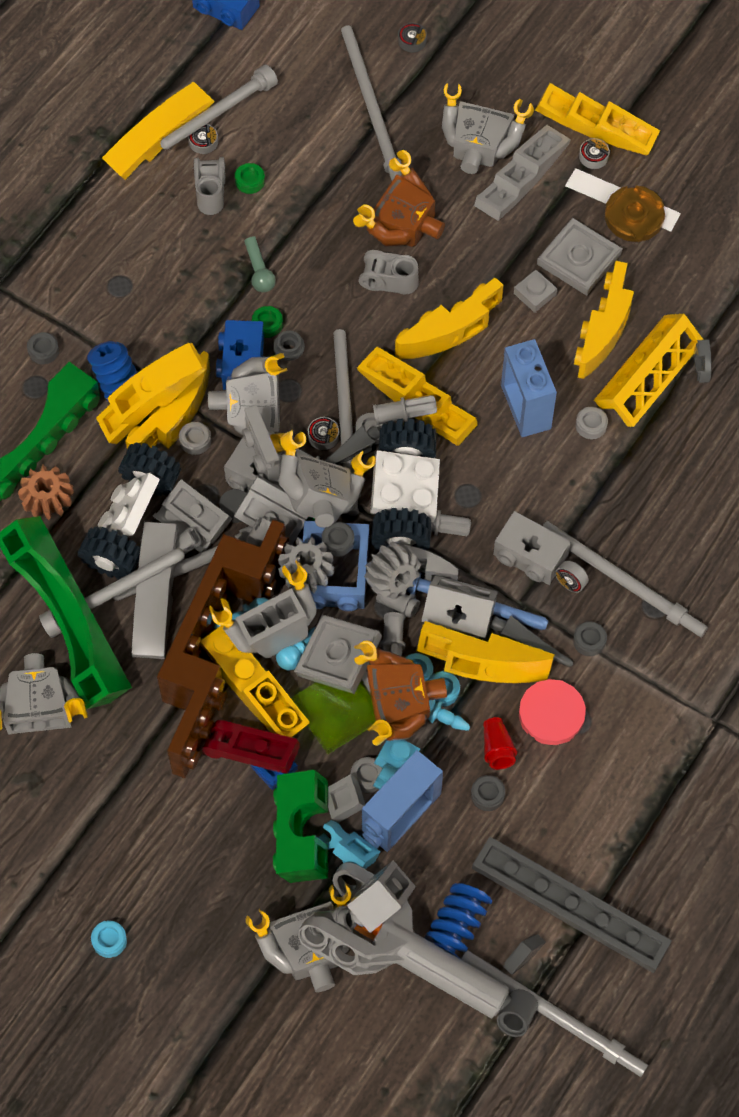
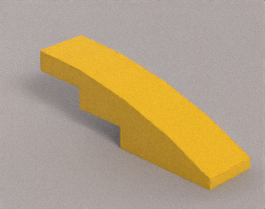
[102,82,215,180]
[535,83,660,155]
[357,347,478,446]

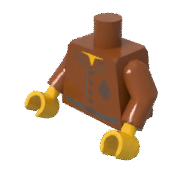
[353,150,445,247]
[354,641,447,746]

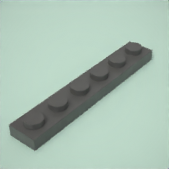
[472,837,672,973]

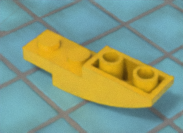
[574,261,634,379]
[395,278,503,360]
[96,343,207,444]
[125,351,210,449]
[417,621,555,683]
[200,625,310,738]

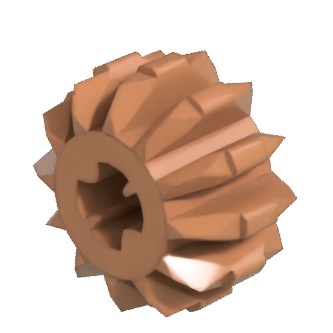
[18,464,74,521]

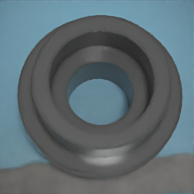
[274,331,305,361]

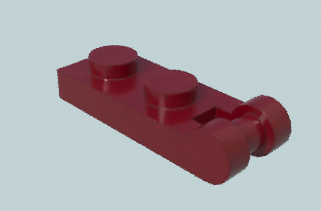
[202,720,301,774]

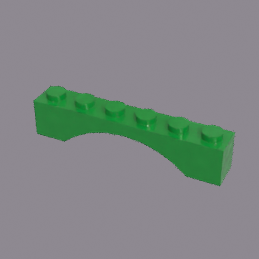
[0,362,101,501]
[0,516,132,709]

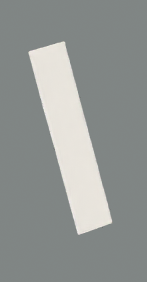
[565,168,681,231]

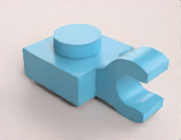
[373,740,420,790]
[318,820,381,869]

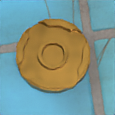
[605,186,665,242]

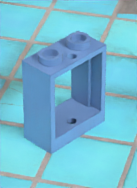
[501,339,557,437]
[302,521,369,611]
[362,750,443,852]

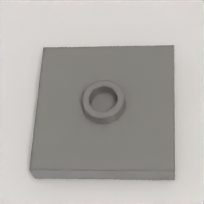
[537,218,622,296]
[294,614,382,694]

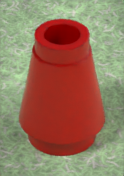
[483,717,517,770]

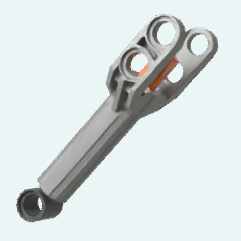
[298,862,538,1037]

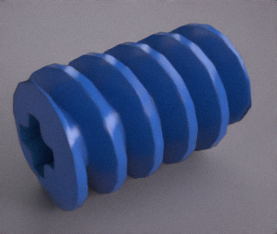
[87,341,137,402]
[424,883,493,959]

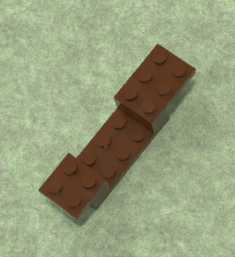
[157,520,289,778]

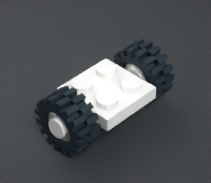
[370,418,440,550]
[78,443,181,580]

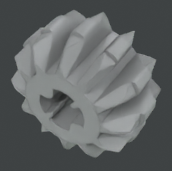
[278,537,334,593]
[364,541,422,599]

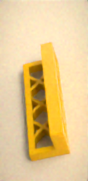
[594,313,703,427]

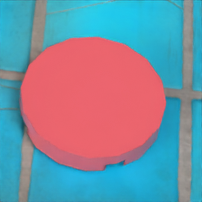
[519,679,586,745]

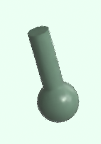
[244,237,276,292]

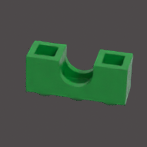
[273,770,328,883]

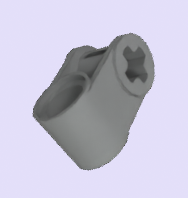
[194,157,225,215]
[359,250,419,294]

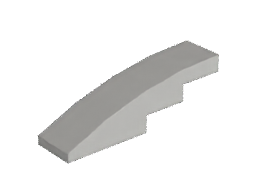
[474,125,571,221]
[132,522,178,659]

